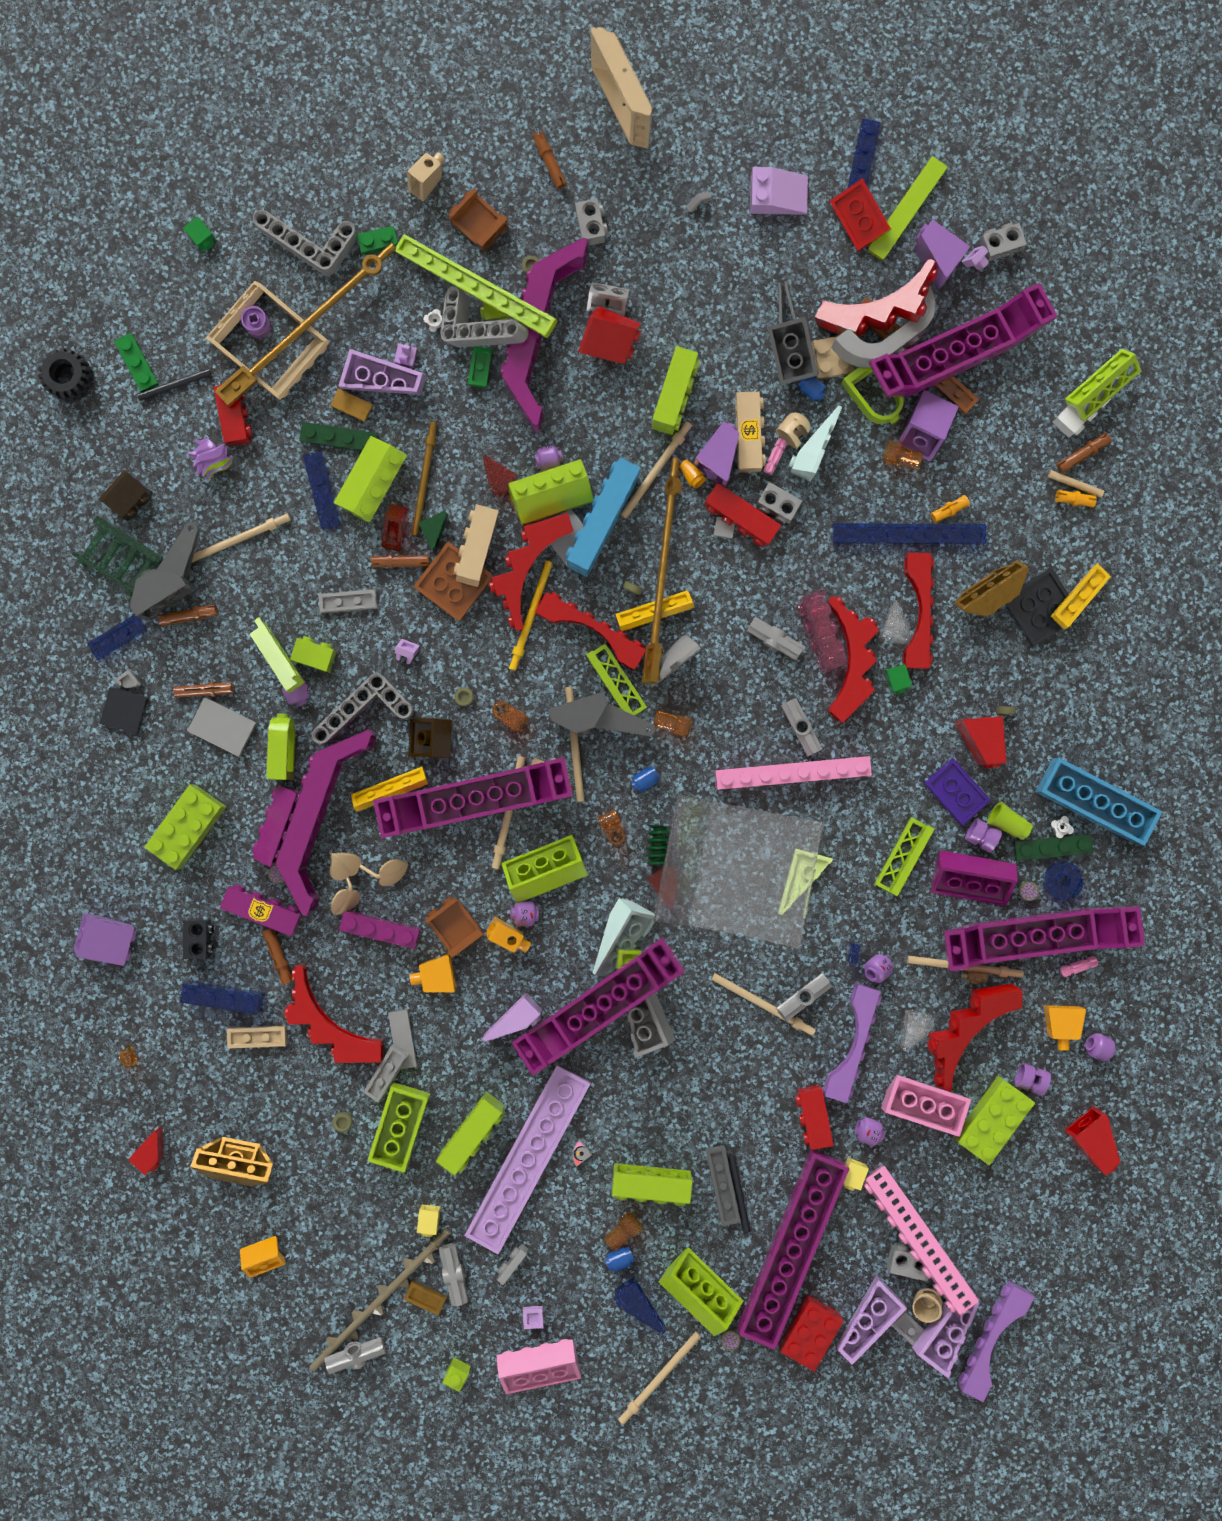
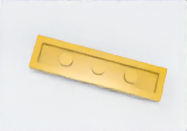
[1051,563,1111,630]
[616,590,694,631]
[351,767,428,812]

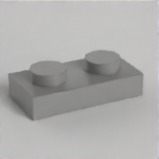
[497,1244,528,1285]

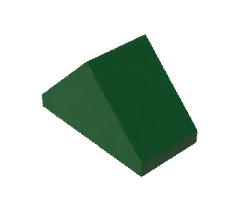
[419,511,448,551]

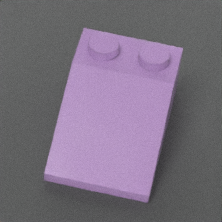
[750,167,808,215]
[482,993,542,1042]

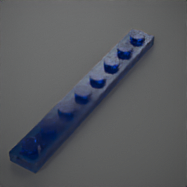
[832,523,986,544]

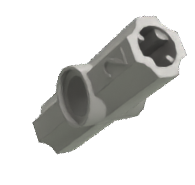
[747,617,804,661]
[781,698,822,756]
[776,973,832,1022]
[439,1243,468,1306]
[324,1337,386,1374]

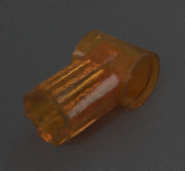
[882,441,923,470]
[653,710,693,738]
[604,1211,643,1251]

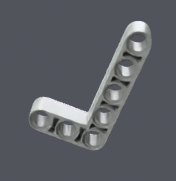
[253,210,358,276]
[441,287,528,347]
[312,673,414,745]

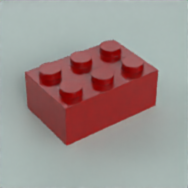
[778,1294,844,1372]

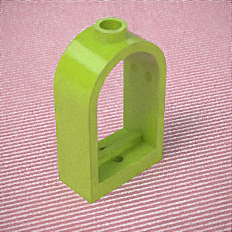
[841,367,904,425]
[266,714,295,780]

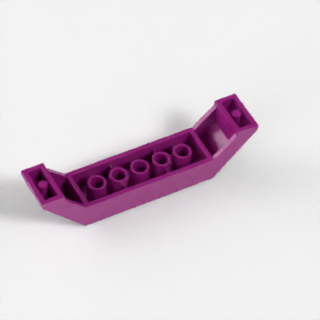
[500,238,588,434]
[869,283,1058,397]
[275,730,378,916]
[373,757,573,838]
[944,906,1145,971]
[512,937,685,1076]

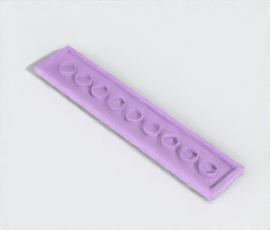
[465,1064,591,1254]

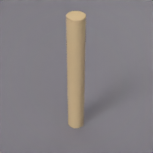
[1047,470,1104,498]

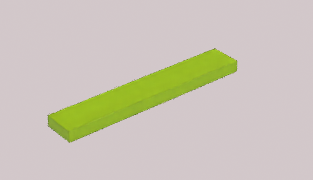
[867,156,948,262]

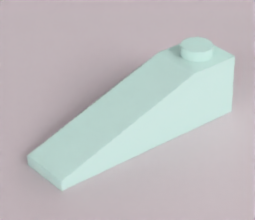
[789,406,842,481]
[593,898,658,977]

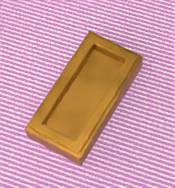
[330,388,373,423]
[403,1280,447,1316]

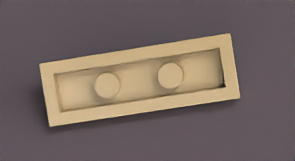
[227,1026,287,1048]

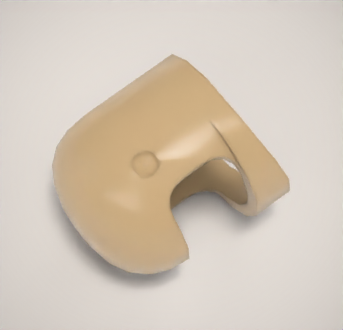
[776,412,811,450]
[913,1288,942,1323]

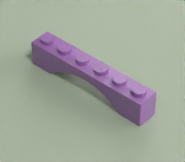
[823,982,882,1103]
[958,1281,1034,1402]

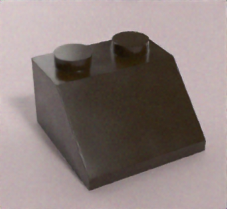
[99,470,153,521]
[408,718,452,758]

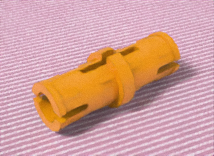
[1055,490,1097,508]
[930,495,970,524]

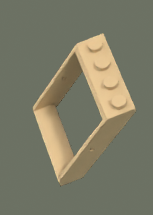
[591,27,652,149]
[206,281,329,400]

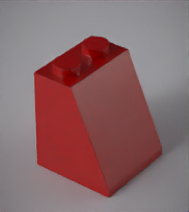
[578,306,642,364]
[955,716,1006,769]
[1064,1106,1120,1176]

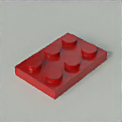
[830,178,892,251]

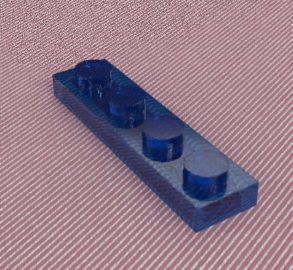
[847,118,881,189]
[303,450,341,530]

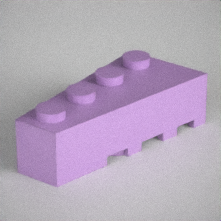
[339,349,427,395]
[837,1275,907,1365]
[912,1300,979,1379]

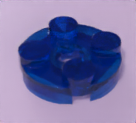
[1043,862,1084,900]

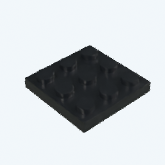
[1005,568,1082,647]

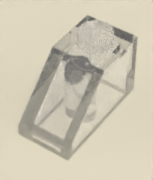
[878,601,911,646]
[900,1009,934,1051]

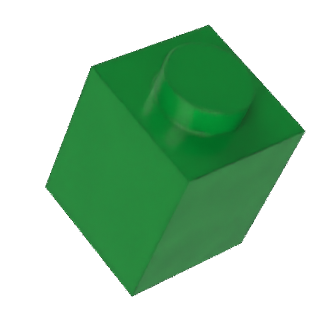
[183,216,217,252]
[884,664,912,695]

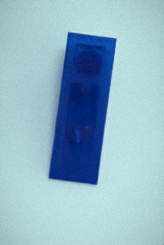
[614,1277,666,1334]

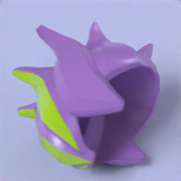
[187,438,233,480]

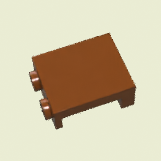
[449,188,509,253]
[425,896,484,958]

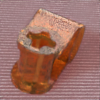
[492,701,529,733]
[597,808,625,846]

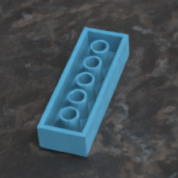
[565,457,641,578]
[1035,758,1162,846]

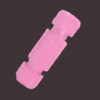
[763,438,787,475]
[1060,956,1098,977]

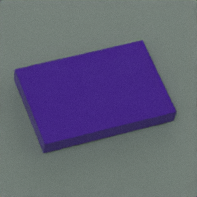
[923,758,991,826]

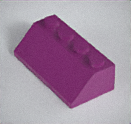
[252,785,301,867]
[930,850,1018,906]

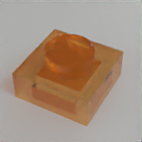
[963,970,988,985]
[119,1045,138,1069]

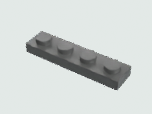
[705,1145,741,1226]

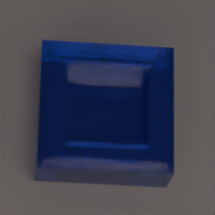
[848,942,860,964]

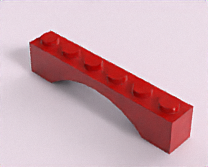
[903,552,934,670]
[535,592,646,671]

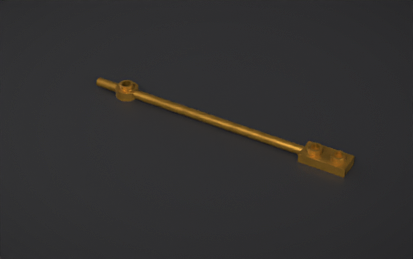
[215,243,396,407]
[642,458,682,685]

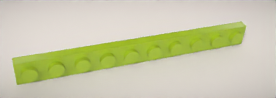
[395,234,558,338]

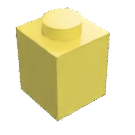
[843,1158,869,1191]
[417,1204,441,1237]

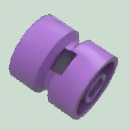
[241,306,272,339]
[965,818,1002,853]
[1015,1063,1051,1096]

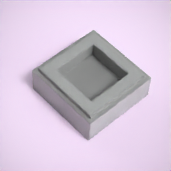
[714,517,735,539]

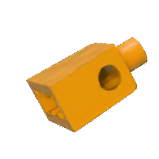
[486,917,531,953]
[410,954,457,992]
[1044,1005,1086,1050]

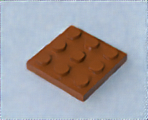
[413,542,494,622]

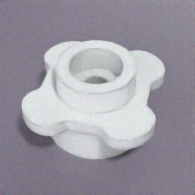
[424,309,442,332]
[1051,816,1074,838]

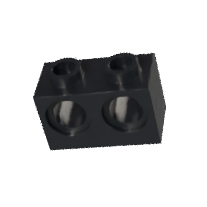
[183,919,214,959]

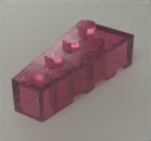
[796,589,848,673]

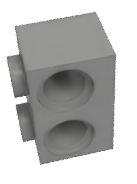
[575,198,608,246]
[979,223,1027,262]
[587,282,629,316]
[756,482,802,524]
[887,1244,928,1282]

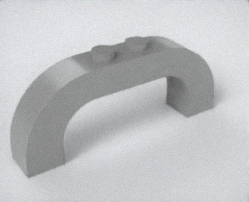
[831,286,935,368]

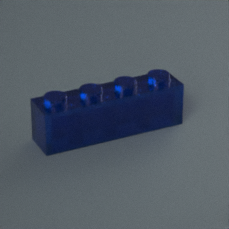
[180,981,265,1015]

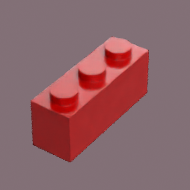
[213,385,253,447]
[795,1085,834,1150]

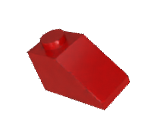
[128,1127,164,1175]

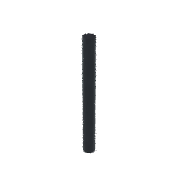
[137,368,212,401]
[727,1155,751,1233]

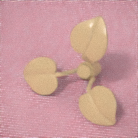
[330,853,408,915]

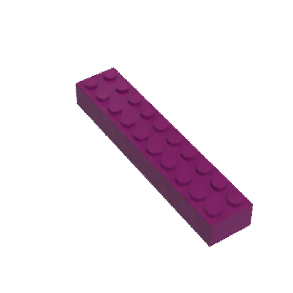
[737,1150,850,1350]

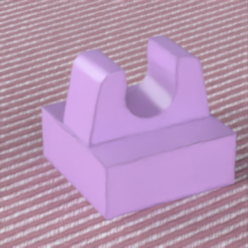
[963,246,989,270]
[394,343,418,368]
[394,639,420,664]
[523,1306,544,1329]

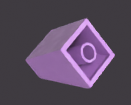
[914,219,970,290]
[896,390,959,461]
[694,422,739,487]
[74,912,136,966]

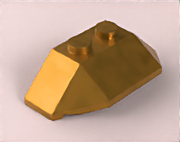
[954,560,1029,616]
[191,1137,273,1186]

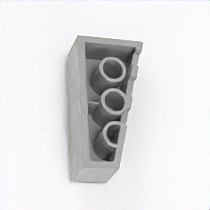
[627,993,675,1058]

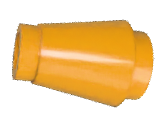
[679,460,706,488]

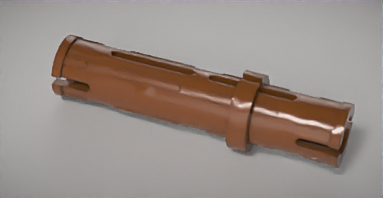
[532,131,568,190]
[1056,432,1112,474]
[371,554,430,569]
[158,604,218,627]
[173,682,234,698]
[262,928,294,986]

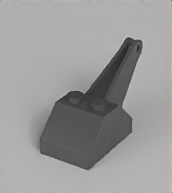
[768,281,819,385]
[130,522,200,620]
[547,692,655,736]

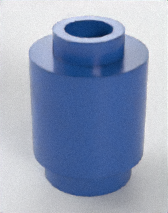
[798,376,827,402]
[630,766,660,793]
[605,1247,635,1273]

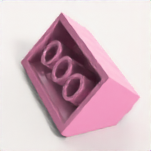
[881,1075,971,1137]
[496,1339,582,1394]

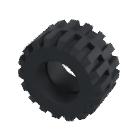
[38,348,94,402]

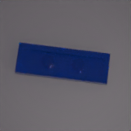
[87,614,148,660]

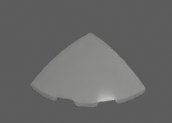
[650,635,701,688]

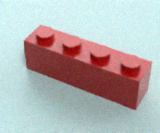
[704,483,781,547]

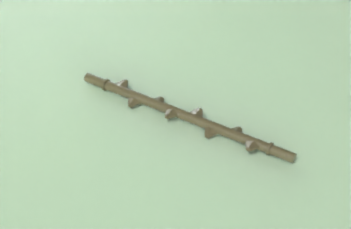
[309,1228,451,1372]

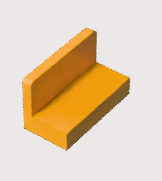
[240,1236,286,1278]

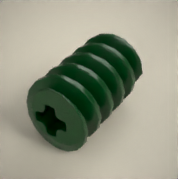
[645,825,672,865]

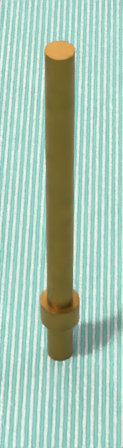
[411,421,438,536]

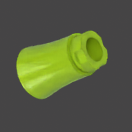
[987,801,1033,840]

